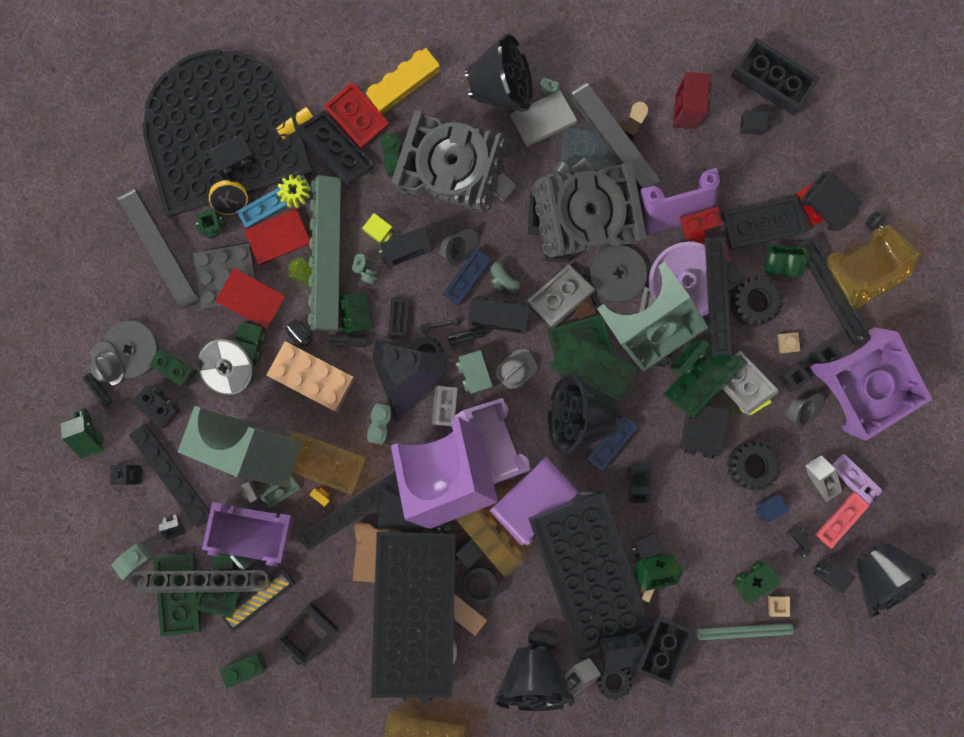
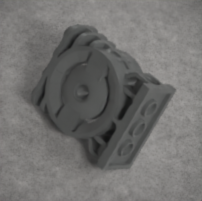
[391,110,510,213]
[532,162,647,258]

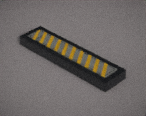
[221,568,295,633]

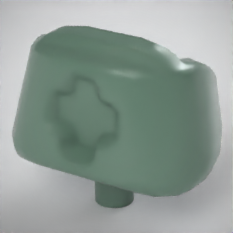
[540,78,560,96]
[352,253,369,273]

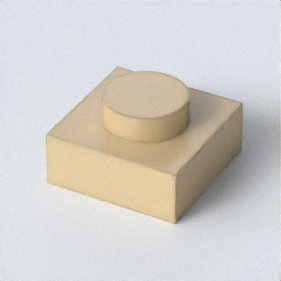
[777,332,800,354]
[638,585,654,602]
[768,596,790,617]

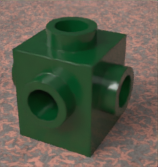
[196,210,226,239]

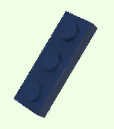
[442,249,491,306]
[587,415,638,471]

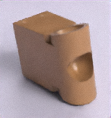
[353,522,403,582]

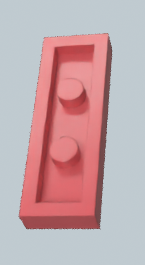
[815,492,870,549]

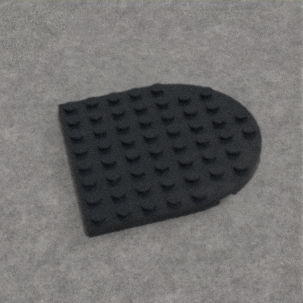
[143,49,313,218]

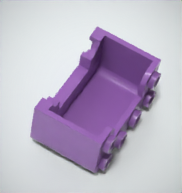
[489,457,579,546]

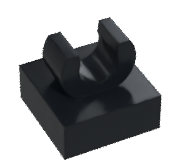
[159,514,186,540]

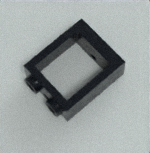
[378,227,432,268]
[276,602,339,666]

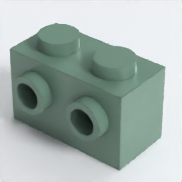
[456,350,493,395]

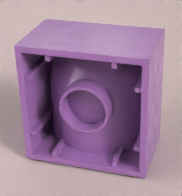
[391,417,498,529]

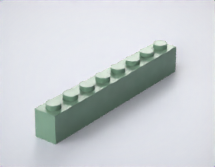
[308,175,341,331]

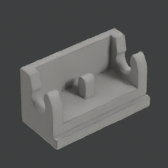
[432,386,457,426]

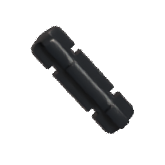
[448,327,485,346]
[82,373,113,406]

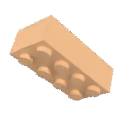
[267,341,356,412]

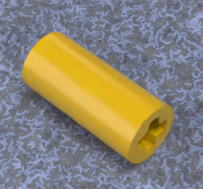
[275,107,313,140]

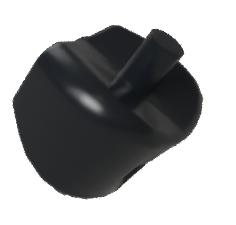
[865,211,886,232]

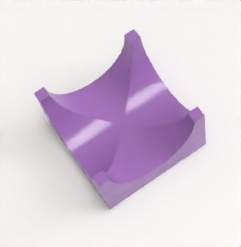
[810,327,932,441]

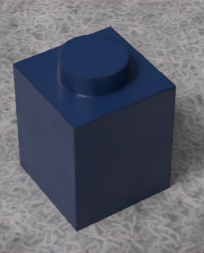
[755,493,789,522]

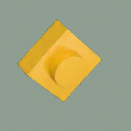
[309,488,332,507]

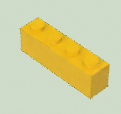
[366,48,440,115]

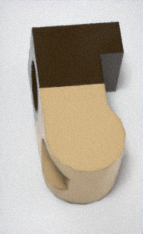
[619,102,648,141]

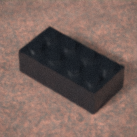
[730,37,820,116]

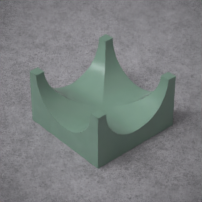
[597,262,708,372]

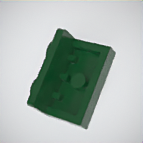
[338,292,373,335]

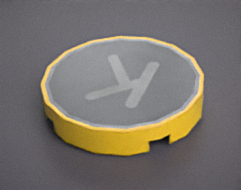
[209,180,248,215]

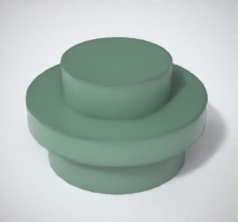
[361,269,379,285]

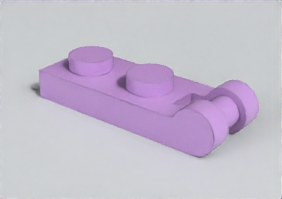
[832,454,883,505]

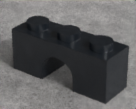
[778,341,842,392]

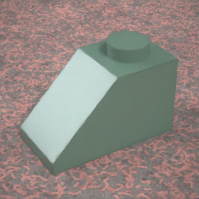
[111,542,154,581]

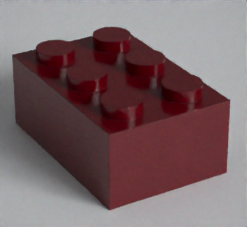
[673,72,712,129]

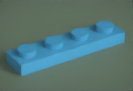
[236,175,312,229]

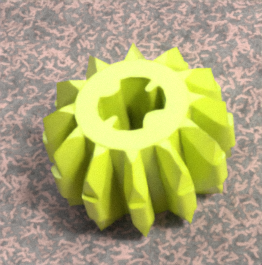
[277,175,311,208]

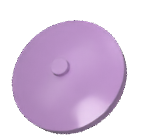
[649,242,708,316]

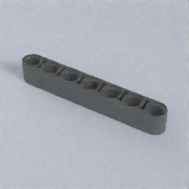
[569,82,662,192]
[118,188,200,309]
[129,570,271,593]

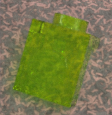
[288,256,312,286]

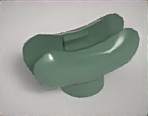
[490,261,520,294]

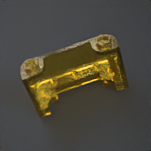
[827,224,921,309]

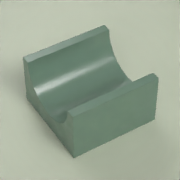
[178,406,303,487]

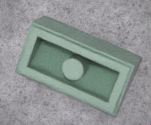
[257,473,301,509]

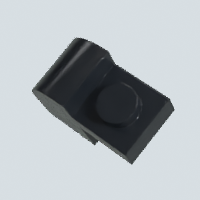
[628,461,652,503]

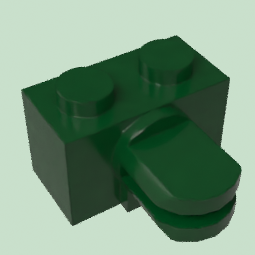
[61,408,104,459]

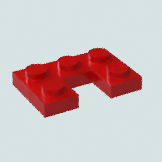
[679,206,730,262]

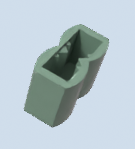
[367,404,393,445]

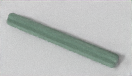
[696,623,794,640]

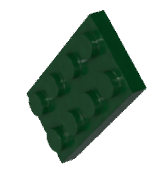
[550,333,637,402]
[664,345,745,419]
[154,553,202,637]

